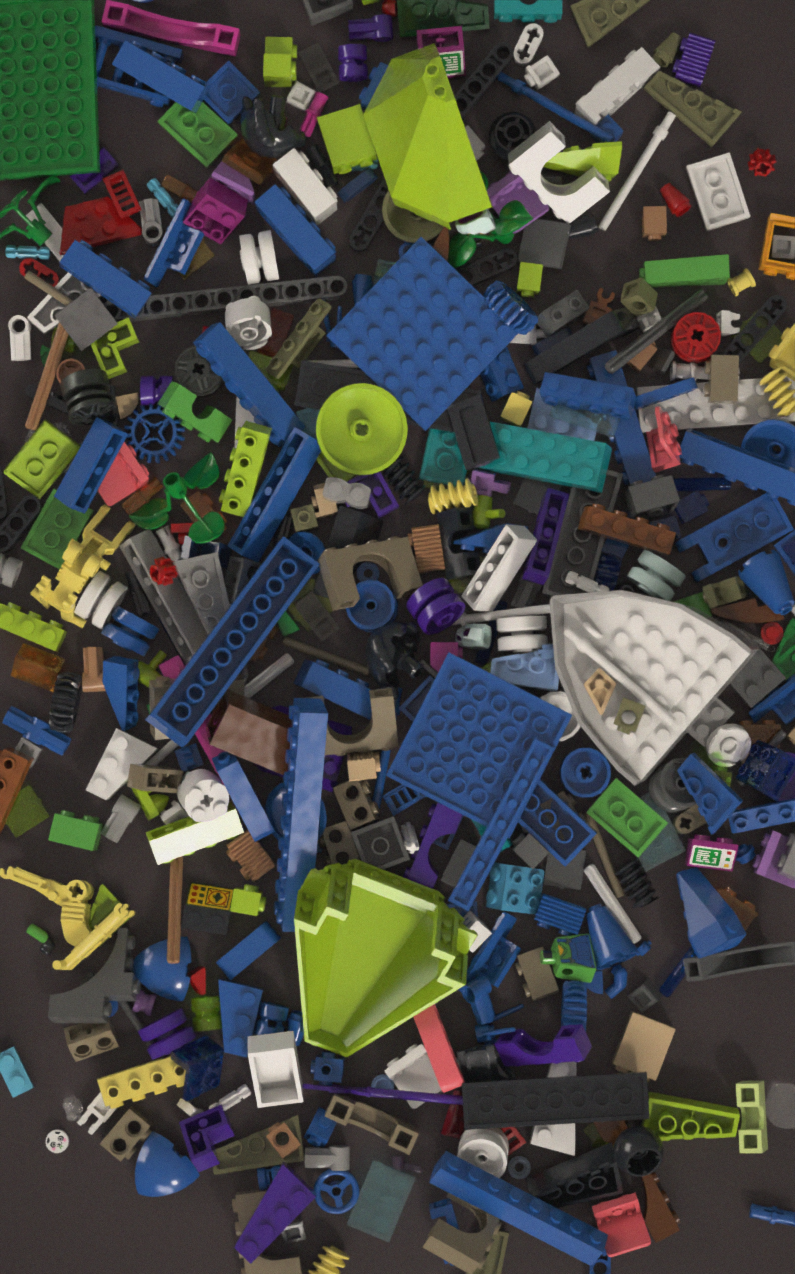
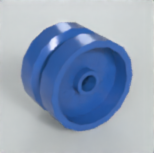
[346,580,399,633]
[101,605,159,657]
[559,748,611,798]

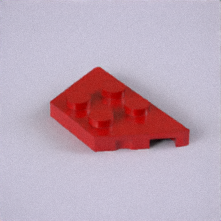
[59,196,142,256]

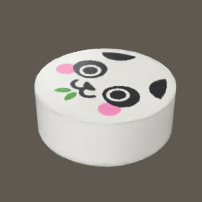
[46,1129,69,1153]

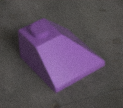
[212,156,256,205]

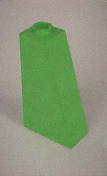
[639,254,730,287]

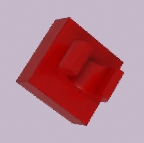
[171,523,194,544]

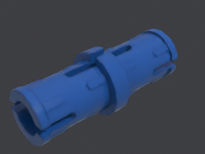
[749,1203,795,1227]

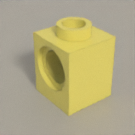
[500,391,532,427]

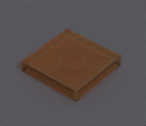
[222,138,278,185]

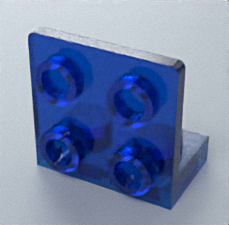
[735,740,795,801]
[171,1035,224,1102]

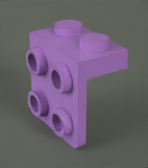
[487,171,549,233]
[752,830,795,888]

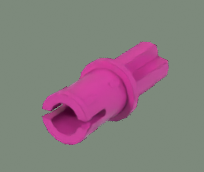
[299,92,329,137]

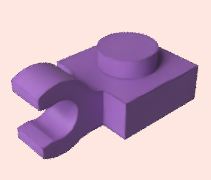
[471,469,511,497]

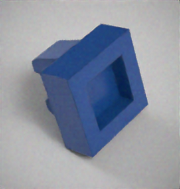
[175,743,204,772]

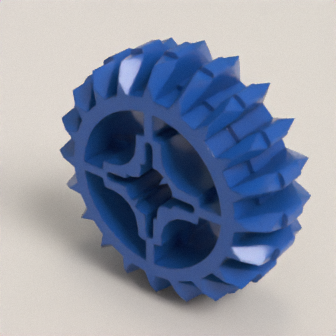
[483,281,538,335]
[124,403,185,464]
[561,980,587,1031]

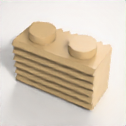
[347,750,381,782]

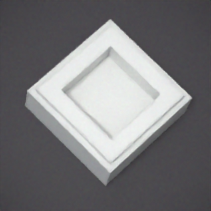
[287,81,316,112]

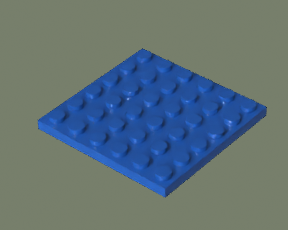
[326,237,519,431]
[386,652,572,839]

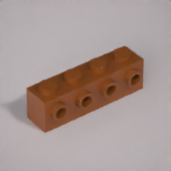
[578,503,676,556]
[0,747,34,834]

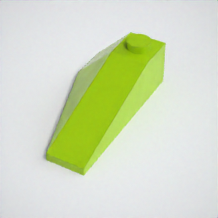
[543,141,622,182]

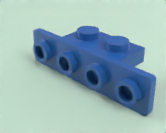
[144,198,205,287]
[749,674,795,726]
[728,798,795,833]
[458,911,521,992]

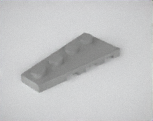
[172,552,230,635]

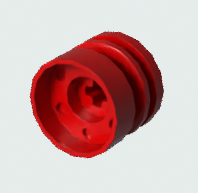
[670,312,721,364]

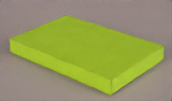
[3,419,81,499]

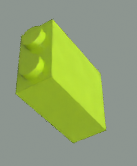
[317,104,377,174]

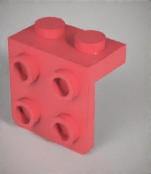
[646,406,682,473]
[97,442,149,506]
[592,1193,651,1257]

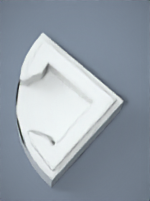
[177,1098,204,1117]

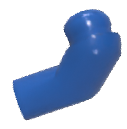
[604,965,628,999]

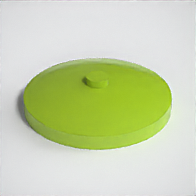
[316,383,408,475]

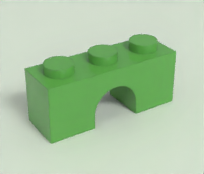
[158,381,232,443]

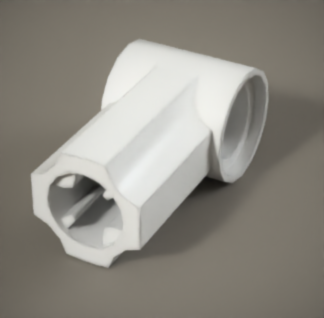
[8,315,31,361]

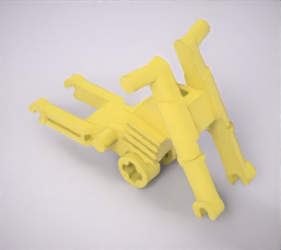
[30,504,136,628]
[0,866,136,970]

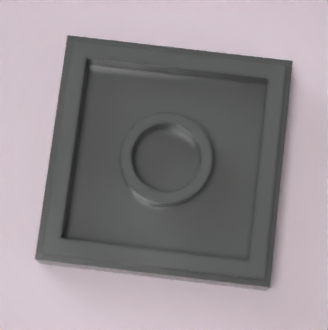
[517,219,571,269]

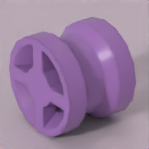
[133,989,157,1016]

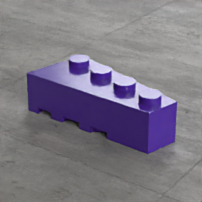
[234,1161,317,1264]

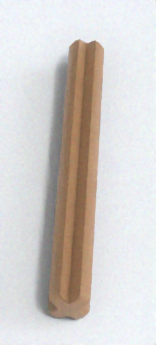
[25,322,69,431]
[167,856,183,964]

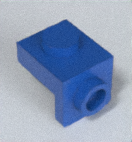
[304,1107,337,1148]

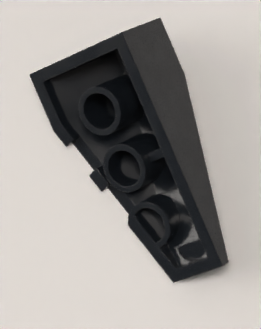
[313,506,384,599]

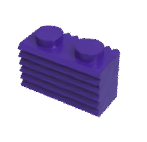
[672,33,715,87]

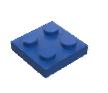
[204,61,261,125]

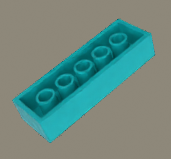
[475,422,612,493]

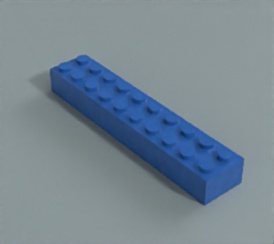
[145,536,320,748]
[399,675,598,867]
[273,698,328,932]

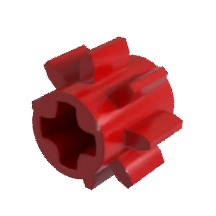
[748,148,776,176]
[150,557,178,586]

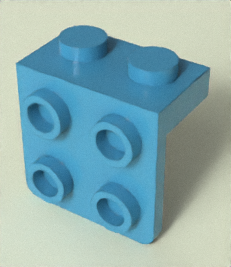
[486,862,544,914]

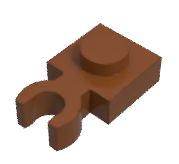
[583,288,615,325]

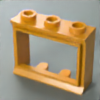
[759,213,795,280]

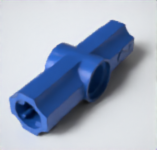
[2,706,72,756]

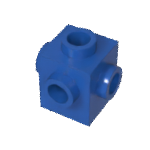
[310,1051,345,1085]

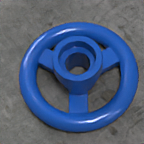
[314,1169,359,1214]

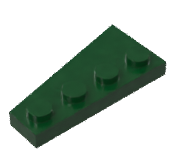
[397,0,490,37]

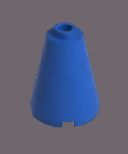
[738,550,795,615]
[586,904,638,970]

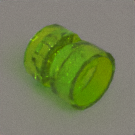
[191,996,222,1031]

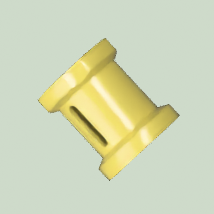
[727,268,756,297]

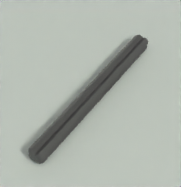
[604,290,708,374]

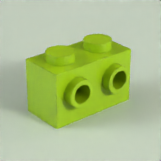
[230,884,267,916]

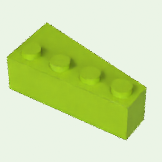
[641,1091,740,1141]

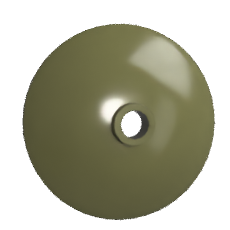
[382,190,444,243]

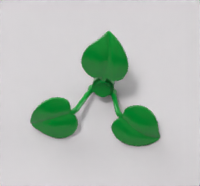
[447,171,533,269]
[0,176,61,246]
[129,452,225,544]

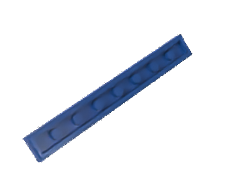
[448,737,555,911]

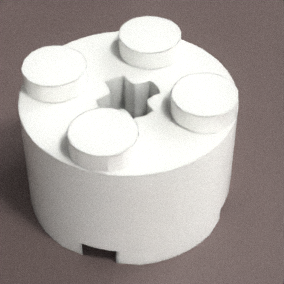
[225,296,272,350]
[177,769,229,822]

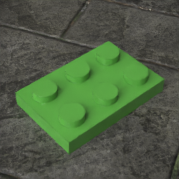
[157,102,238,169]
[21,489,94,570]
[586,778,668,858]

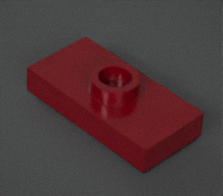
[441,1089,465,1139]

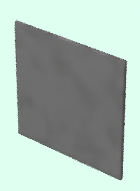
[54,288,118,351]

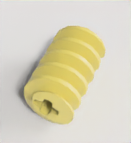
[759,366,795,417]
[428,478,479,514]
[308,1246,350,1274]

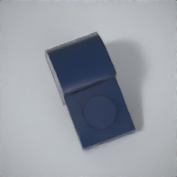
[181,536,232,569]

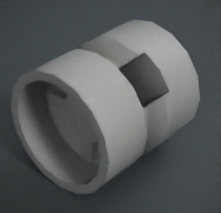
[0,553,23,588]

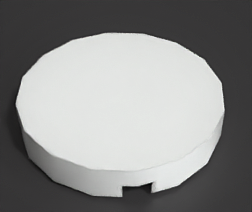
[706,724,751,767]

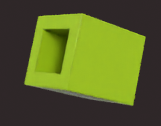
[516,262,543,298]

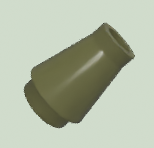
[652,32,682,67]

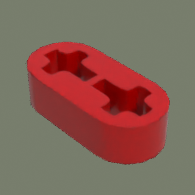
[19,258,60,287]

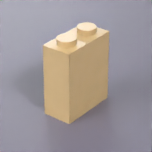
[611,1011,676,1082]

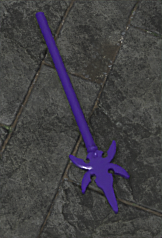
[302,1083,463,1105]

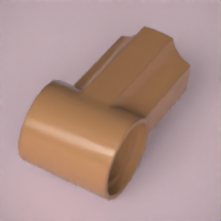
[82,647,106,692]

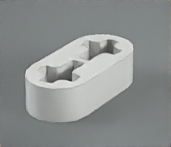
[513,23,543,66]

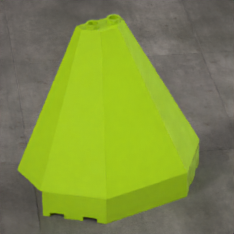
[363,43,492,230]
[294,859,478,1057]

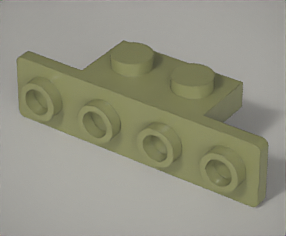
[265,298,332,379]

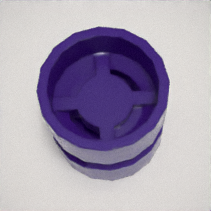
[338,44,368,82]
[140,376,174,406]

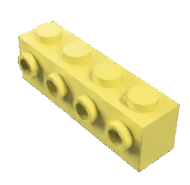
[97,1051,194,1109]

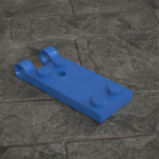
[674,493,794,583]

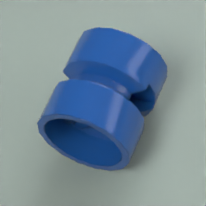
[253,1001,289,1035]

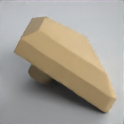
[583,667,617,715]

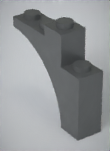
[48,928,141,1023]
[683,941,795,982]

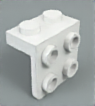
[384,1044,442,1109]

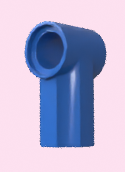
[461,975,496,1025]

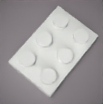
[686,152,750,231]

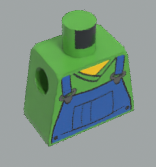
[540,934,596,983]

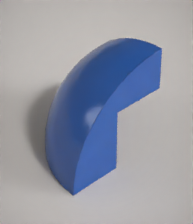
[133,937,191,1001]
[135,1131,200,1197]

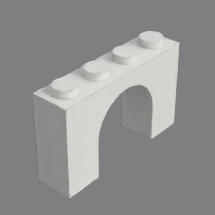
[508,121,610,224]

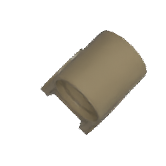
[673,804,707,834]

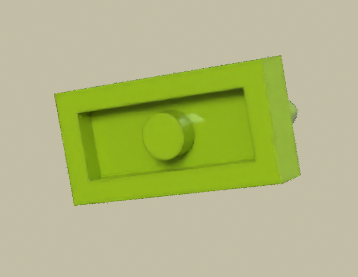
[127,781,169,821]

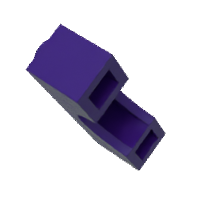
[403,802,462,889]
[494,1024,592,1067]

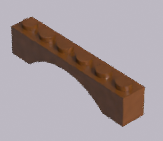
[593,1120,681,1243]

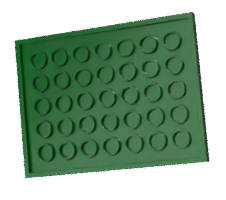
[0,0,100,180]

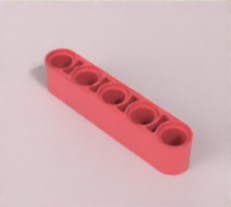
[414,1004,465,1093]

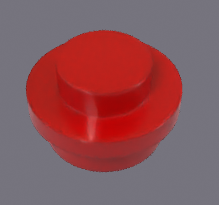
[760,622,783,645]

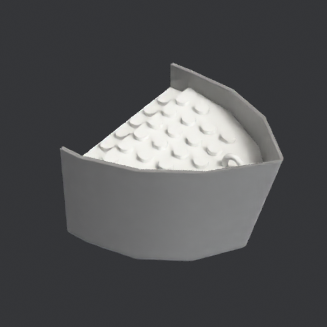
[550,590,759,786]

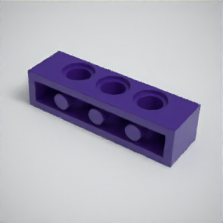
[522,488,569,585]

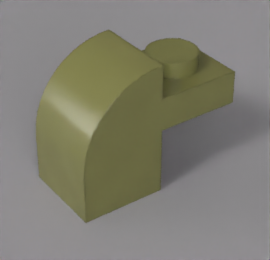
[702,576,749,609]

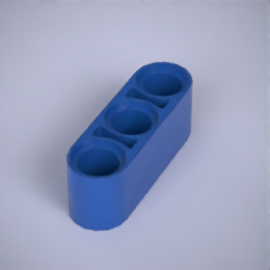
[216,921,281,980]

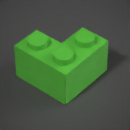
[48,810,104,851]

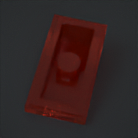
[257,308,295,358]

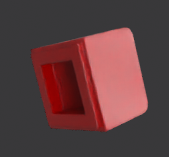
[187,966,206,995]

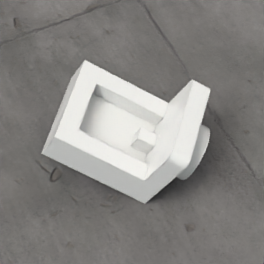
[524,55,560,91]

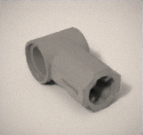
[139,198,164,247]
[100,794,141,843]
[305,1145,350,1171]

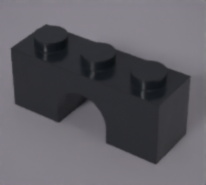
[437,507,480,580]

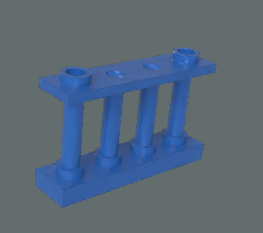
[95,25,184,107]

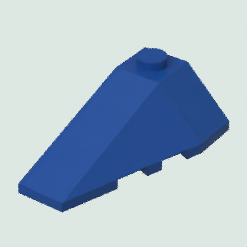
[676,867,746,959]

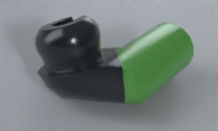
[27,924,55,955]

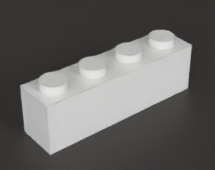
[462,524,537,612]

